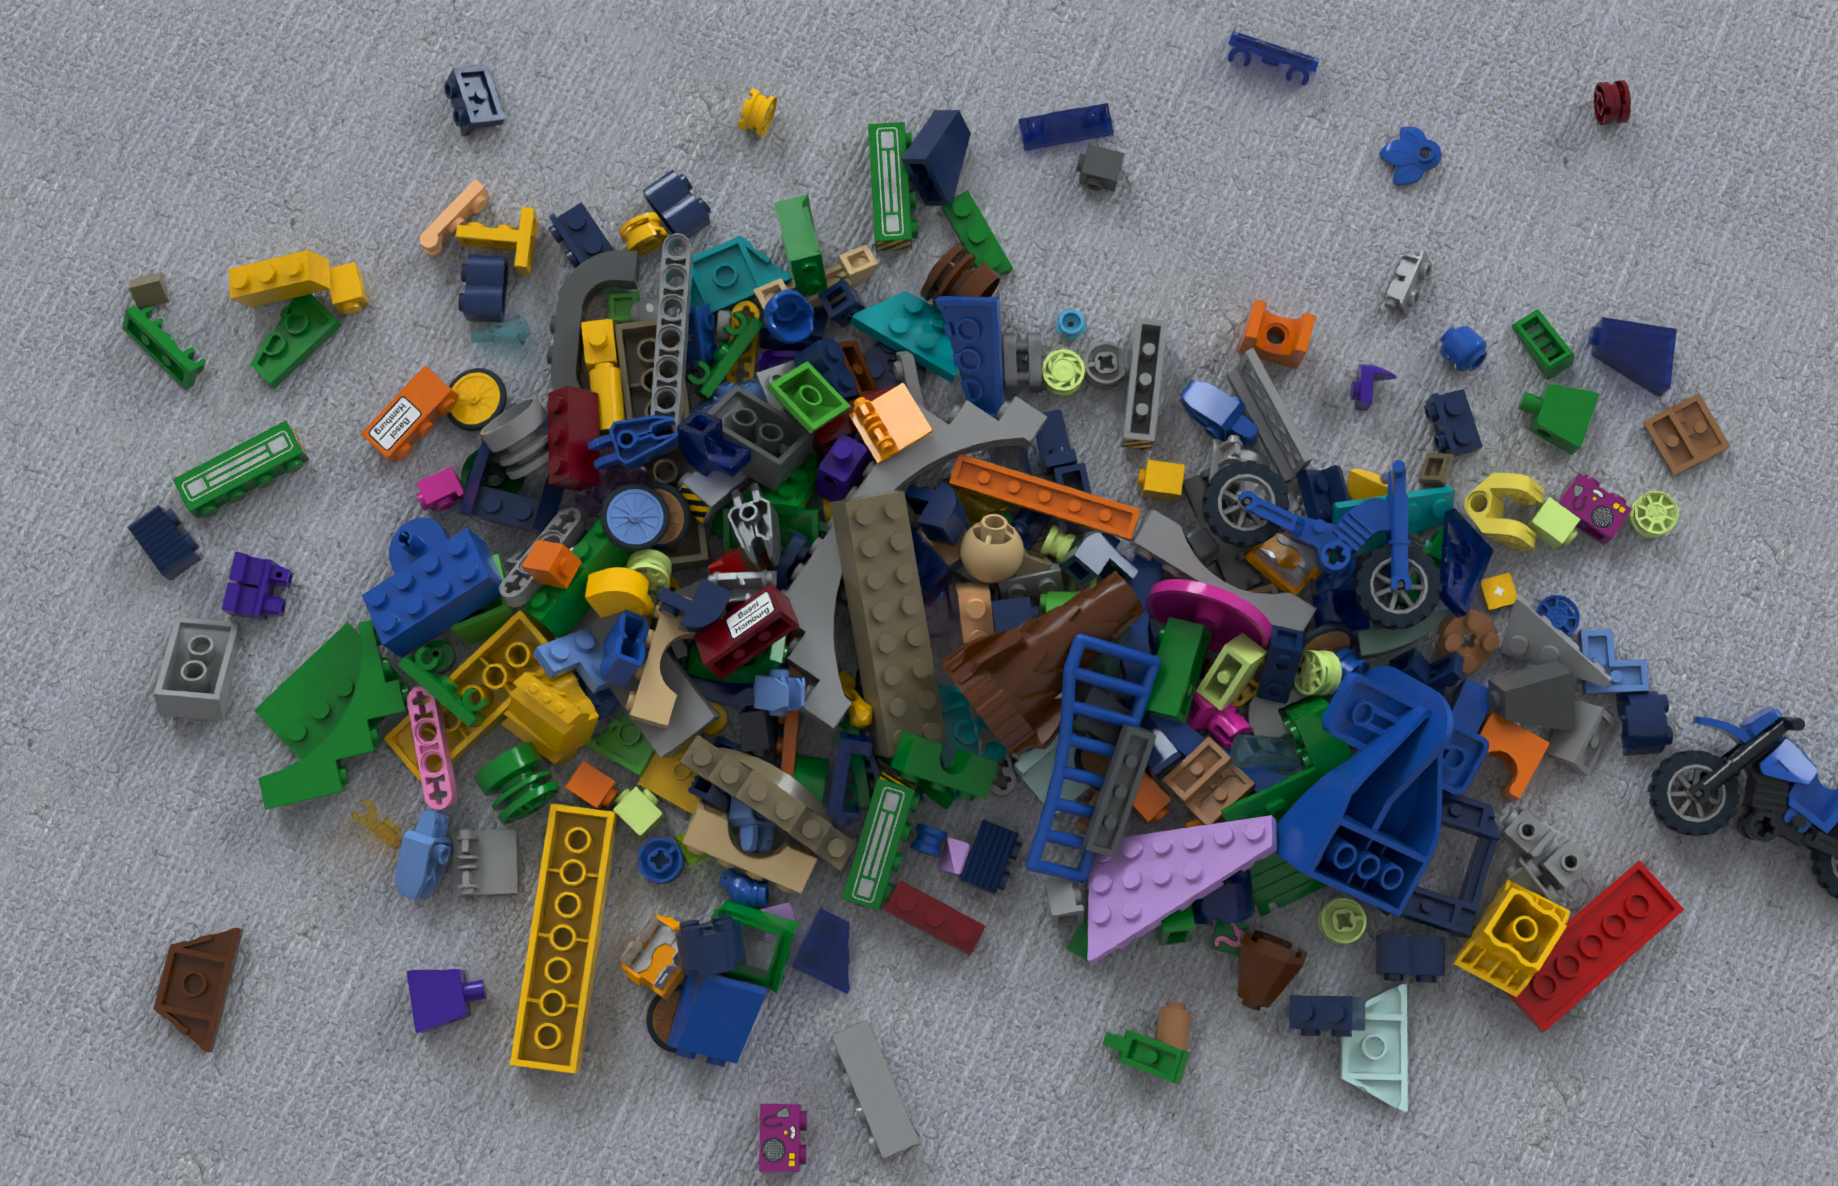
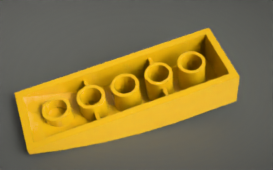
[383,609,557,783]

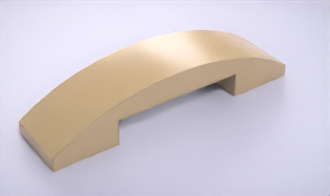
[753,244,879,311]

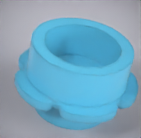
[1056,310,1086,340]

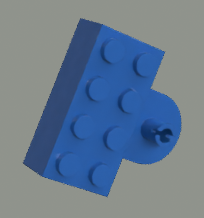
[362,518,503,658]

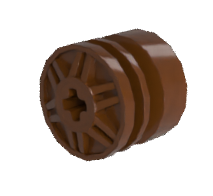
[920,244,1002,308]

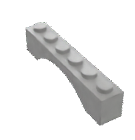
[1129,509,1317,631]

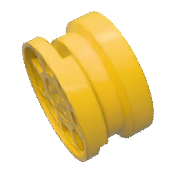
[738,88,777,138]
[619,212,668,256]

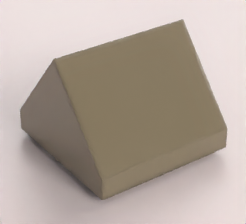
[129,272,169,309]
[1418,453,1454,488]

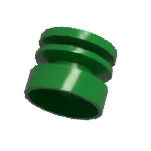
[474,742,561,825]

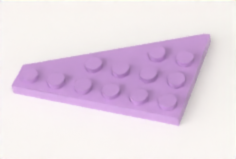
[1087,815,1277,965]

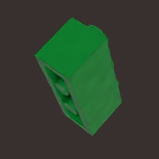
[1145,617,1213,725]

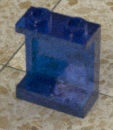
[827,732,873,825]

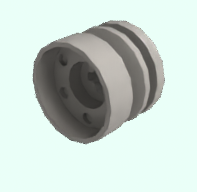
[480,397,549,480]

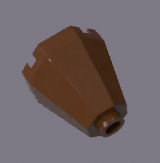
[1237,927,1307,1011]

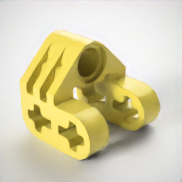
[1464,473,1545,551]

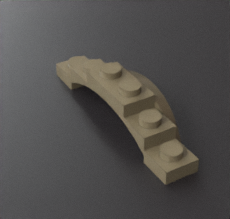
[679,735,858,871]

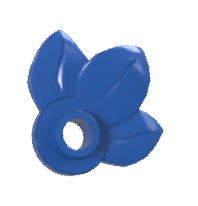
[1379,126,1442,185]

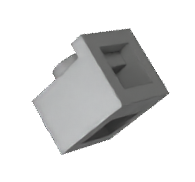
[1499,808,1555,860]
[1537,840,1592,891]
[1045,877,1084,929]

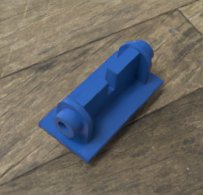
[686,304,718,369]

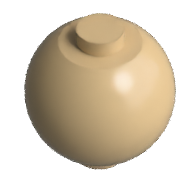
[960,514,1024,583]

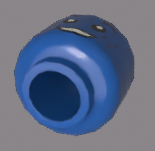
[1440,326,1487,372]

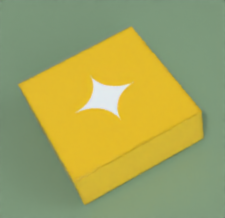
[1477,572,1517,612]

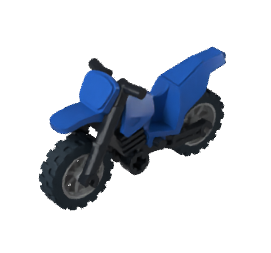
[1648,706,1838,899]

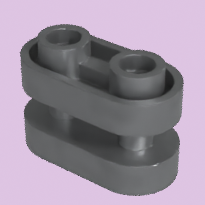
[1002,332,1042,394]

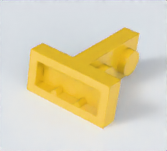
[456,207,538,276]

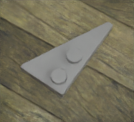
[1499,595,1612,688]

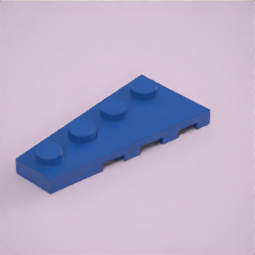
[936,296,1004,421]

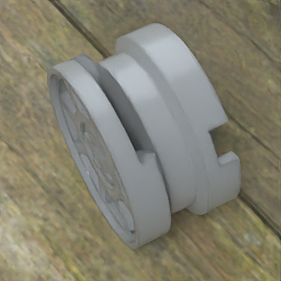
[1084,341,1128,390]

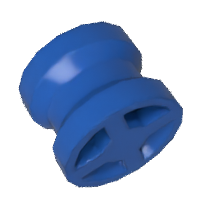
[910,823,948,858]

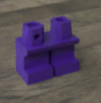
[221,551,293,620]

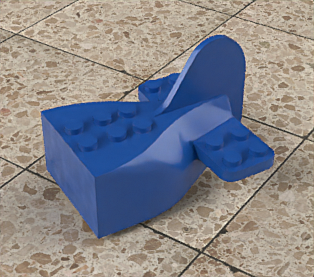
[1274,666,1489,917]

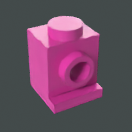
[416,467,465,511]

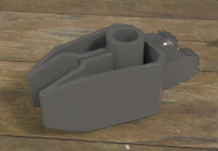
[727,482,781,571]

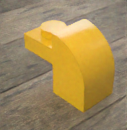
[585,567,654,628]

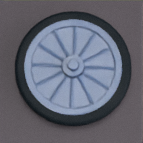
[601,484,669,551]

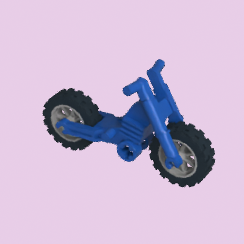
[1202,460,1442,630]

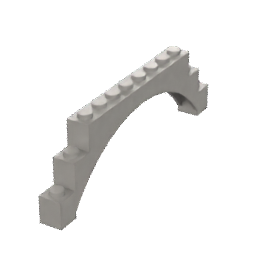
[781,396,1047,733]

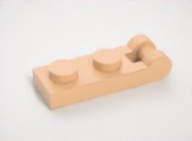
[419,179,490,258]

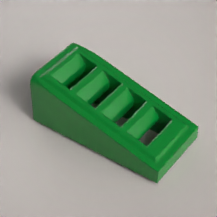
[1512,309,1574,380]

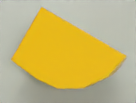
[1347,468,1388,500]

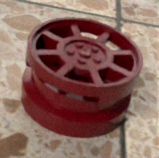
[1593,80,1631,125]

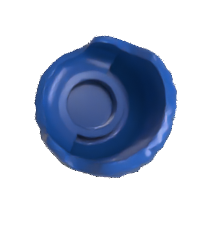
[764,289,814,344]

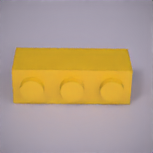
[228,250,331,308]

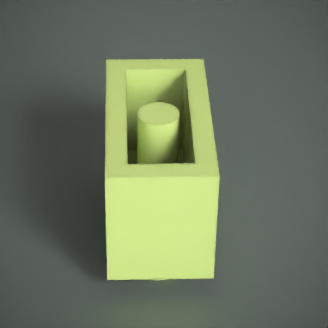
[1196,633,1268,711]

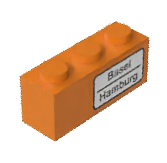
[361,365,459,464]

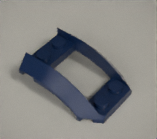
[459,404,565,534]
[1376,789,1501,937]

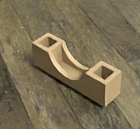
[625,596,695,730]
[682,801,817,894]

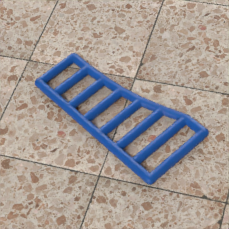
[1025,633,1161,883]

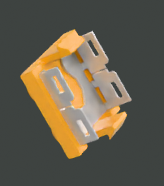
[1244,533,1331,596]
[618,914,685,1000]

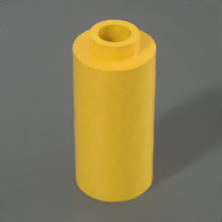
[589,362,625,436]

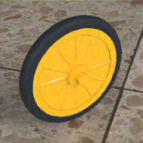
[447,368,507,431]

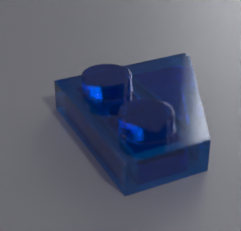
[791,908,850,994]

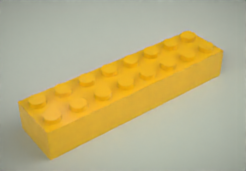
[510,804,619,1074]

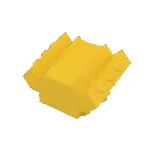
[501,671,599,765]
[1453,879,1570,998]

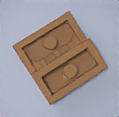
[1643,393,1731,476]
[1162,736,1256,825]

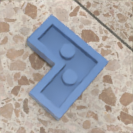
[533,627,614,694]
[1578,629,1650,695]

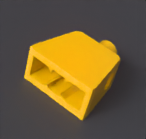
[581,319,620,374]

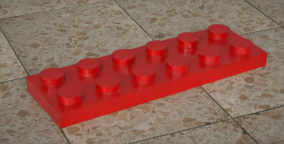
[1506,860,1685,1033]

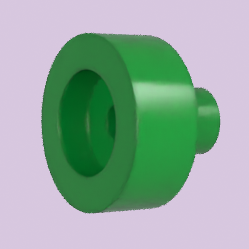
[425,640,456,673]

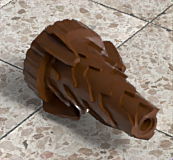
[940,571,1145,757]

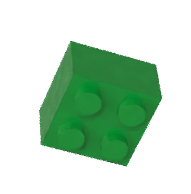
[1282,695,1352,779]

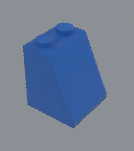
[667,970,767,1067]

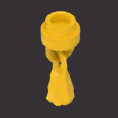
[838,671,873,729]

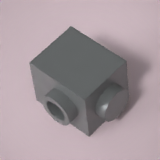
[1076,144,1124,192]

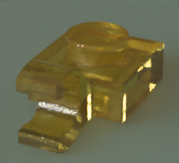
[351,798,402,850]

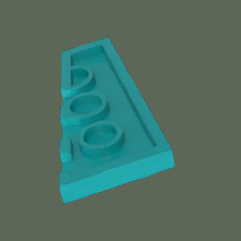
[1330,486,1455,564]

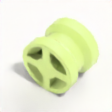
[1040,525,1076,563]

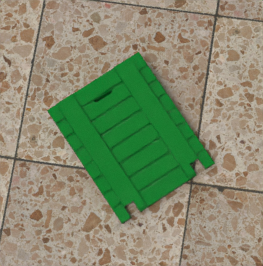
[1220,767,1328,917]

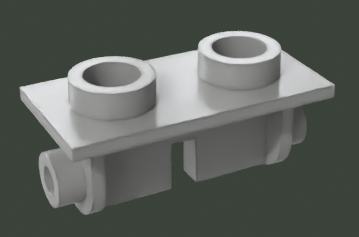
[1384,249,1432,317]
[998,560,1064,600]
[708,569,777,603]
[1504,856,1563,906]

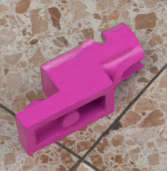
[1186,684,1253,750]

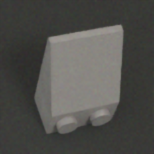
[154,617,240,721]

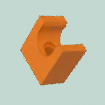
[1238,299,1316,369]
[1478,711,1550,803]

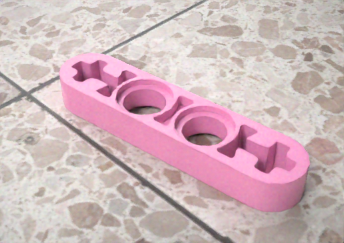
[407,686,457,810]

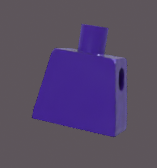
[816,434,875,502]
[406,969,487,1033]

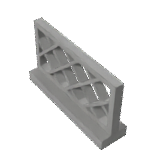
[1226,348,1313,484]

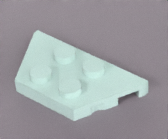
[1340,984,1408,1112]

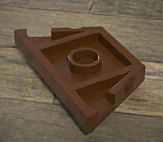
[154,928,244,1053]

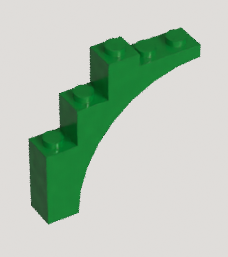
[258,620,410,810]

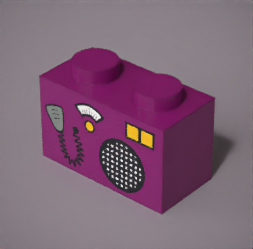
[1557,473,1632,545]
[759,1104,807,1172]

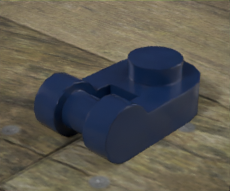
[773,532,811,589]

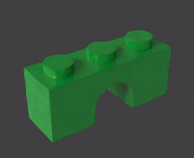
[890,730,999,801]

